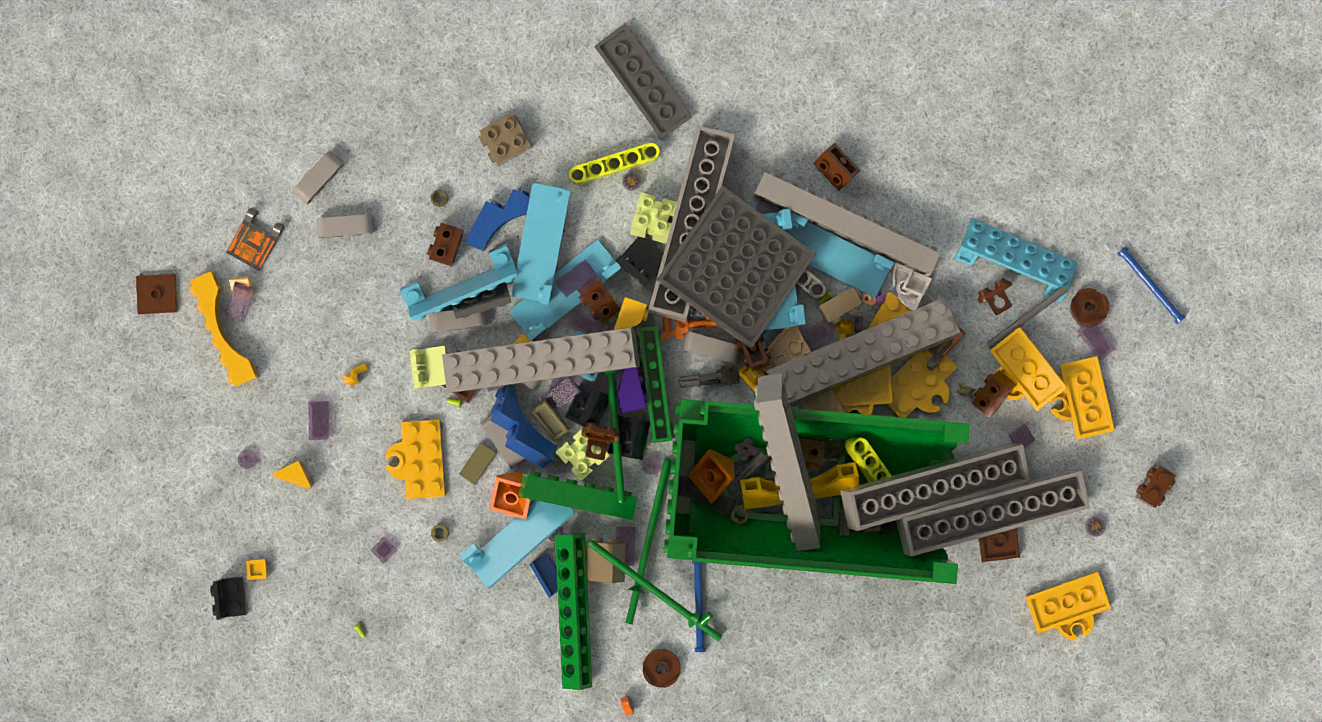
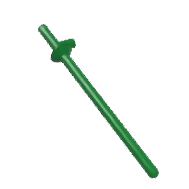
[604,370,625,504]
[625,459,671,625]
[588,540,722,641]

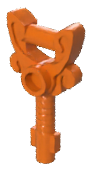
[660,316,719,340]

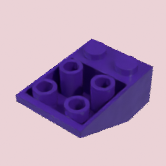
[616,367,648,414]

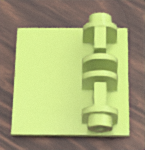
[410,346,446,389]

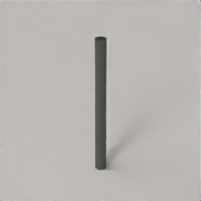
[987,285,1068,349]

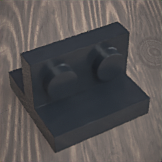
[565,383,609,427]
[608,416,650,460]

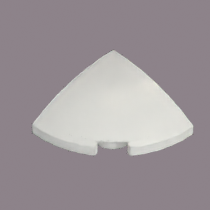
[893,263,932,311]

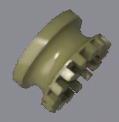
[430,189,448,207]
[956,384,976,399]
[731,504,749,524]
[431,524,449,542]

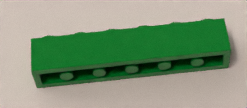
[638,326,672,443]
[518,471,637,520]

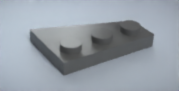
[452,282,512,319]

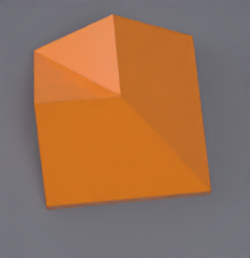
[688,449,735,504]
[489,471,531,520]

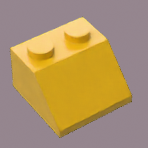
[614,297,649,330]

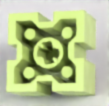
[630,192,677,244]
[556,427,610,481]

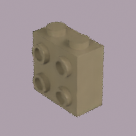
[479,113,532,166]
[817,287,863,325]
[585,537,626,583]

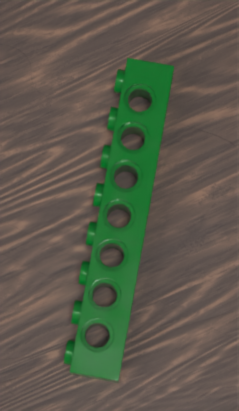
[555,533,592,690]

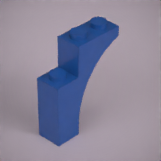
[465,188,530,252]
[490,385,557,468]

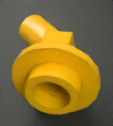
[836,319,855,341]
[341,363,367,386]

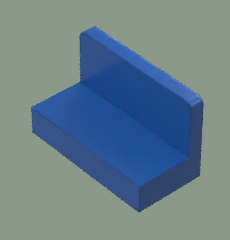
[530,554,558,598]

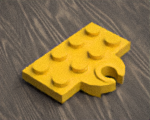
[990,327,1068,411]
[887,350,957,418]
[1049,356,1115,440]
[833,365,893,415]
[385,420,445,499]
[1025,571,1111,640]

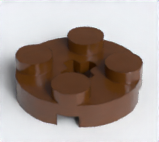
[1070,288,1109,327]
[642,649,680,688]

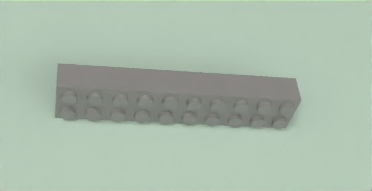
[649,125,735,322]
[753,171,940,277]
[766,298,960,406]
[442,328,640,393]
[754,373,821,551]
[840,443,1030,531]
[896,469,1090,556]

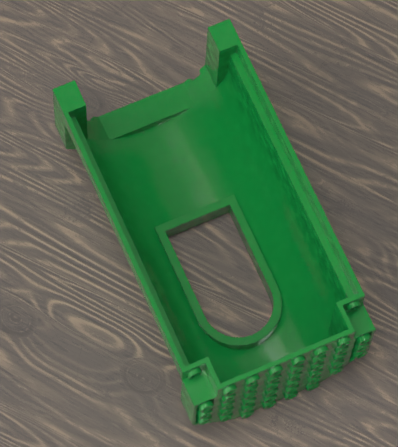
[664,399,970,584]

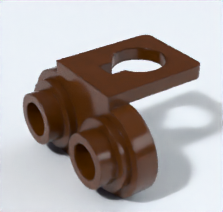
[977,278,1013,315]
[581,423,620,460]

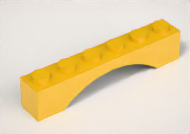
[189,271,259,387]
[740,462,859,510]

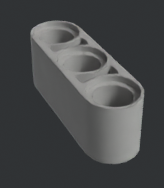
[293,151,344,204]
[317,214,373,238]
[795,269,826,299]
[429,310,487,333]
[683,331,741,365]
[480,415,526,468]

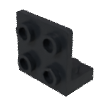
[616,236,664,287]
[210,577,247,620]

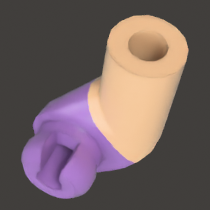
[862,291,886,306]

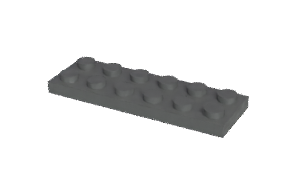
[594,24,692,140]

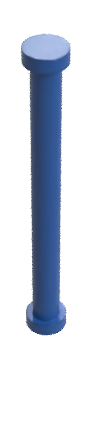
[1117,247,1186,324]
[692,562,706,652]

